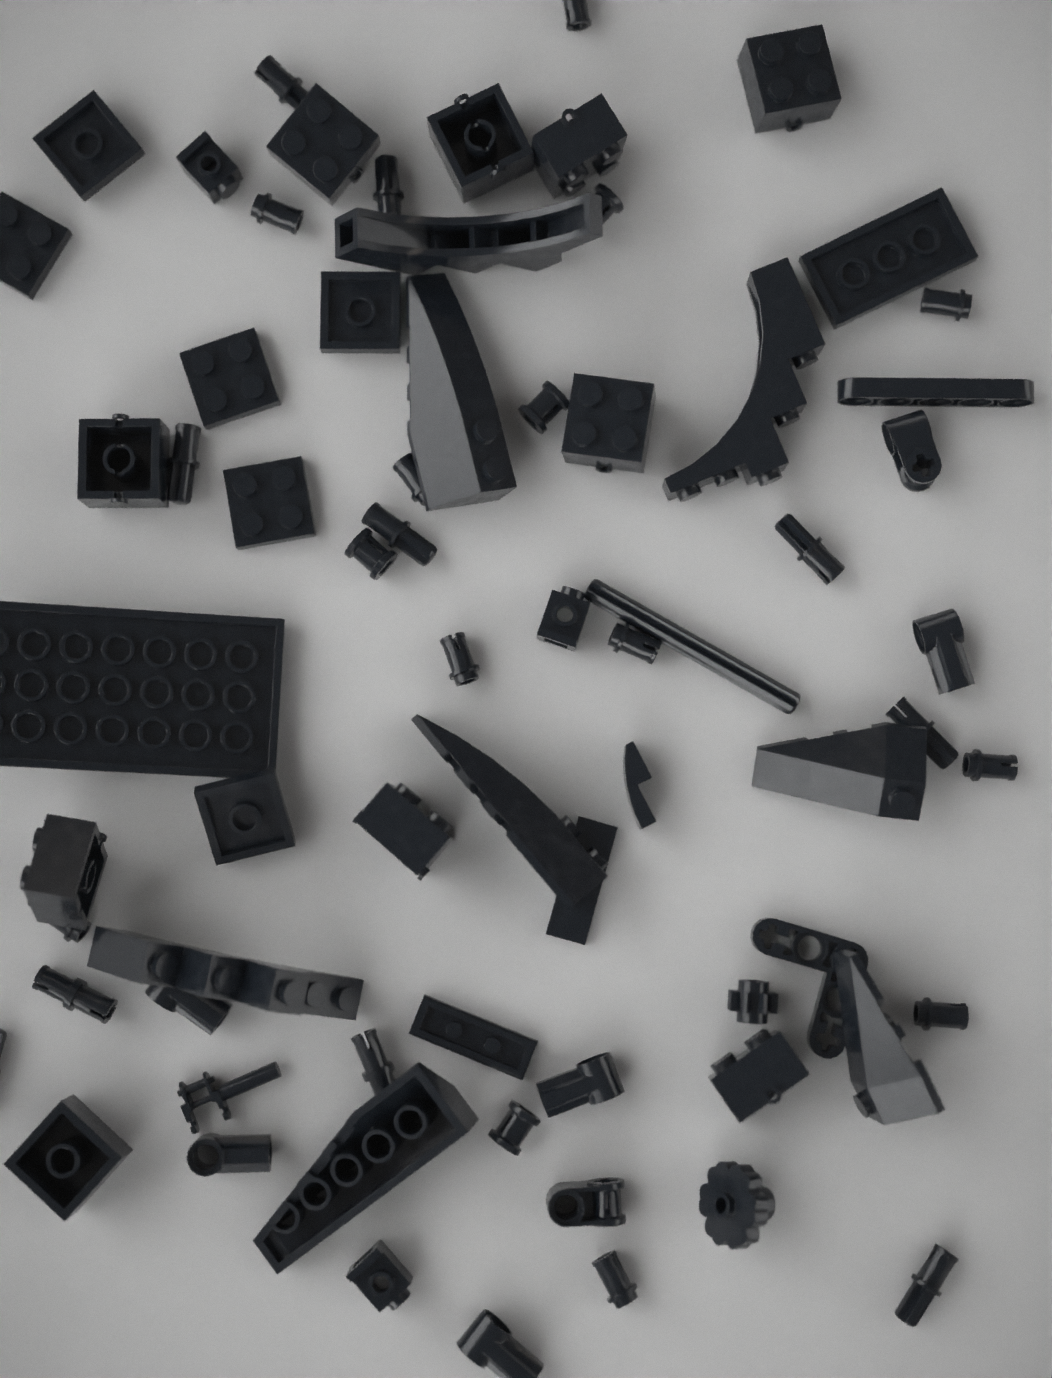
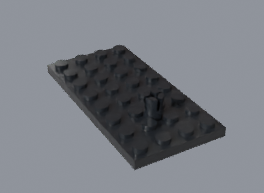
[0,601,285,778]

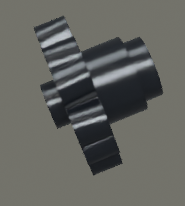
[699,1161,775,1250]

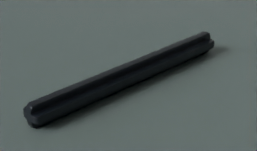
[584,579,801,714]

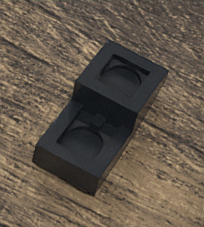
[623,741,656,829]

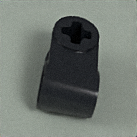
[881,409,942,492]
[546,1177,626,1227]

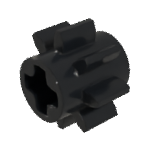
[727,979,779,1024]

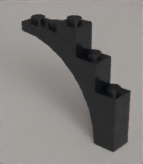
[335,193,603,275]
[662,257,825,502]
[87,926,364,1020]

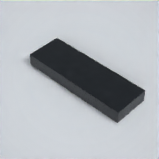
[546,816,618,945]
[409,994,538,1080]

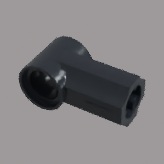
[912,608,975,695]
[145,985,233,1036]
[536,1052,625,1118]
[187,1133,272,1177]
[456,1309,544,1378]

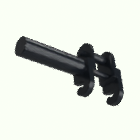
[177,1061,282,1134]

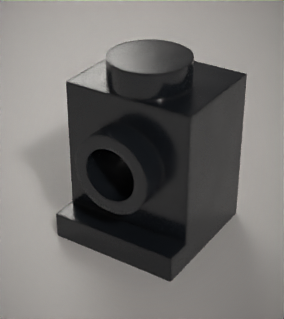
[176,131,243,205]
[537,586,590,652]
[346,1239,413,1313]

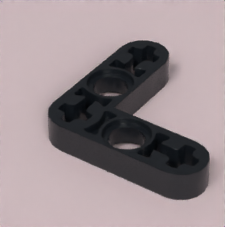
[750,918,868,1059]

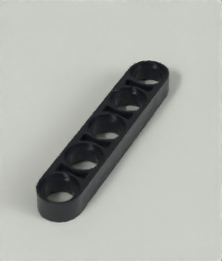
[837,377,1034,408]

